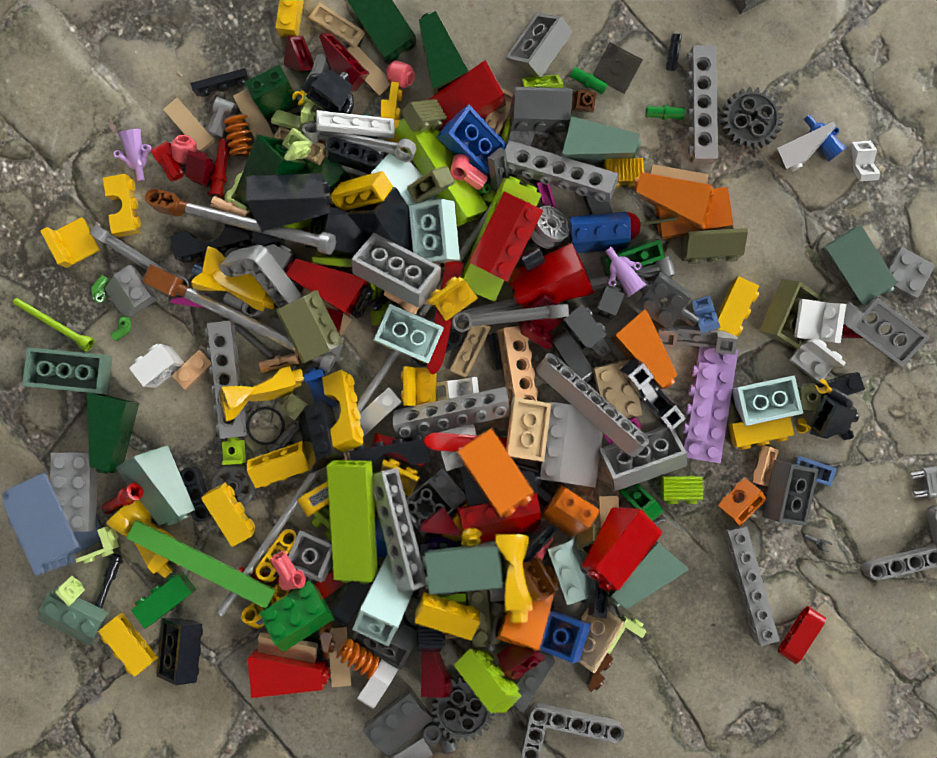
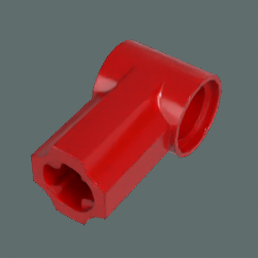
[151,140,185,182]

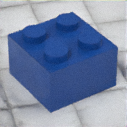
[539,610,591,663]

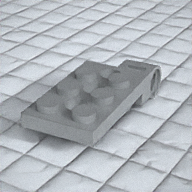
[844,296,930,367]

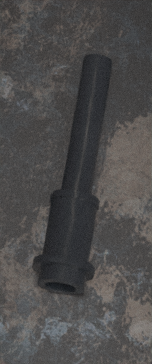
[95,554,123,609]

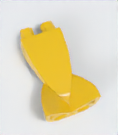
[191,246,276,312]
[219,366,304,421]
[106,500,179,578]
[496,535,532,622]

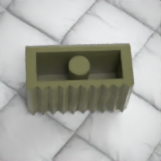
[401,99,447,132]
[407,166,454,204]

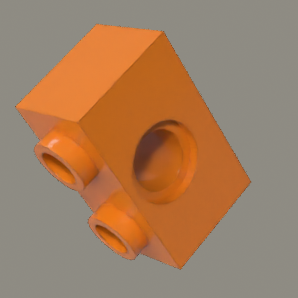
[718,478,767,527]

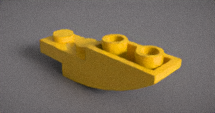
[381,82,404,151]

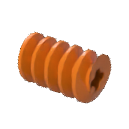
[224,114,253,157]
[336,638,379,679]

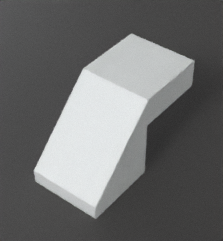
[851,141,881,181]
[437,377,479,401]
[357,659,398,709]

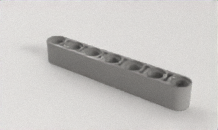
[536,353,649,457]

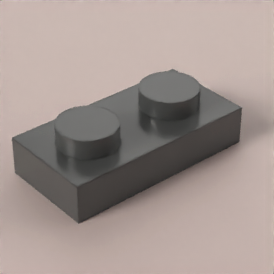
[488,148,509,192]

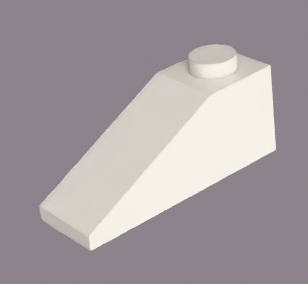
[777,121,835,172]
[359,387,403,438]

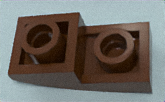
[571,89,596,112]
[320,621,335,659]
[586,653,613,692]

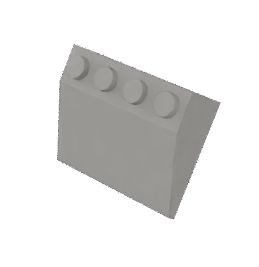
[539,402,603,488]

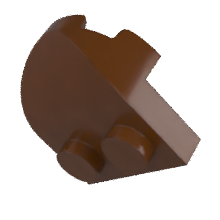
[522,557,559,602]

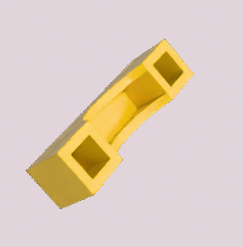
[322,369,364,452]

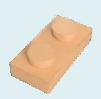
[172,350,212,390]
[753,445,779,487]

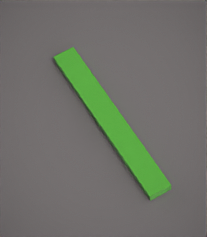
[127,520,276,609]

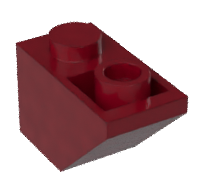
[185,150,215,188]
[496,644,545,680]

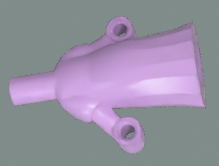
[113,129,151,181]
[605,247,647,298]

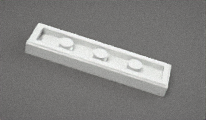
[316,110,395,138]

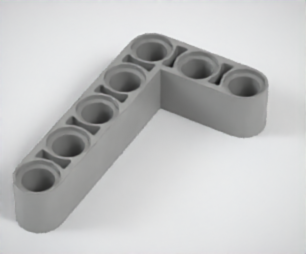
[219,245,303,308]
[862,505,937,580]
[521,703,625,758]

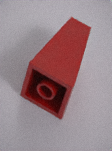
[428,60,506,132]
[509,243,595,309]
[286,259,368,317]
[582,508,663,591]
[247,649,331,698]

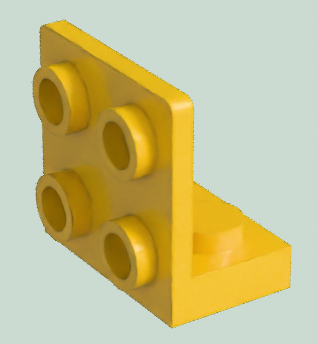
[40,217,100,268]
[428,277,478,321]
[401,366,437,406]
[380,458,420,496]

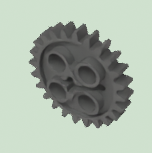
[720,87,784,150]
[432,676,494,742]

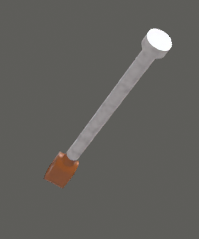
[145,188,336,254]
[142,264,337,372]

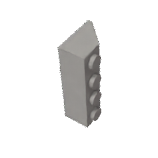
[599,426,687,491]

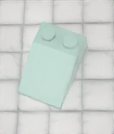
[374,304,444,363]

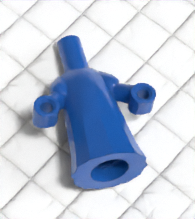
[803,114,847,162]

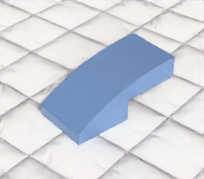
[691,295,721,334]

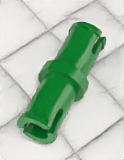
[570,66,608,95]
[645,105,685,120]

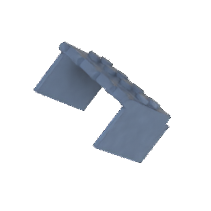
[2,472,103,575]

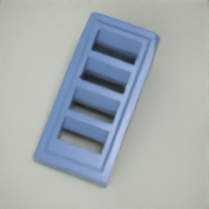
[795,456,837,487]

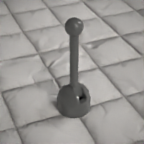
[487,602,506,652]
[432,706,458,754]

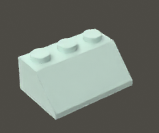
[409,199,460,263]
[732,375,803,426]
[547,536,590,605]

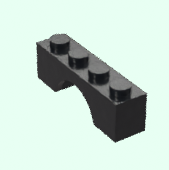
[170,224,252,263]
[619,357,686,431]
[349,435,431,471]

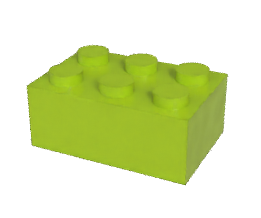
[454,649,522,713]

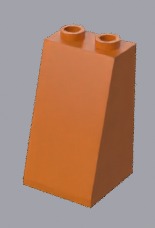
[634,172,714,231]
[655,186,734,240]
[610,309,677,389]
[458,429,534,518]
[540,484,601,537]
[496,583,558,651]

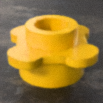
[461,528,482,546]

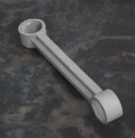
[302,122,416,162]
[89,224,192,296]
[452,304,569,332]

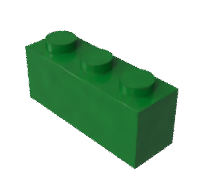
[600,238,665,276]
[131,572,197,629]

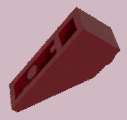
[319,33,370,92]
[421,652,452,698]

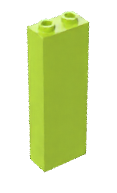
[395,118,488,227]
[461,176,542,302]
[327,460,378,584]

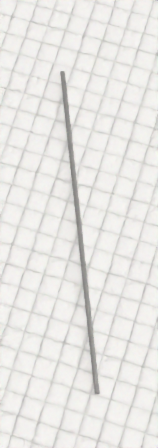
[217,178,509,616]

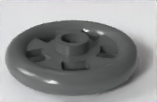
[211,464,256,506]

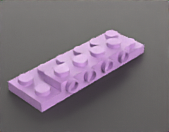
[682,347,738,463]

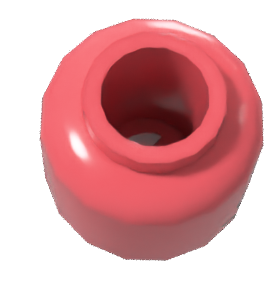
[385,60,415,89]
[171,135,197,165]

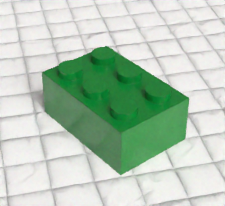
[260,580,334,652]

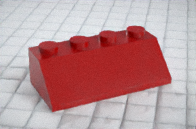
[469,192,543,282]
[457,493,541,544]

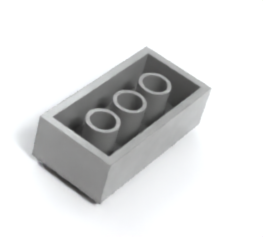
[352,233,441,308]
[50,453,98,532]

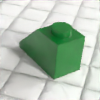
[618,483,664,521]

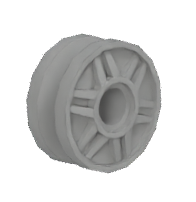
[530,206,570,249]

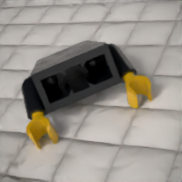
[292,70,354,114]
[796,379,859,439]

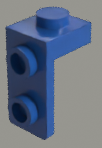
[303,367,336,407]

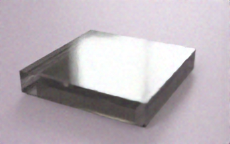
[593,42,643,94]

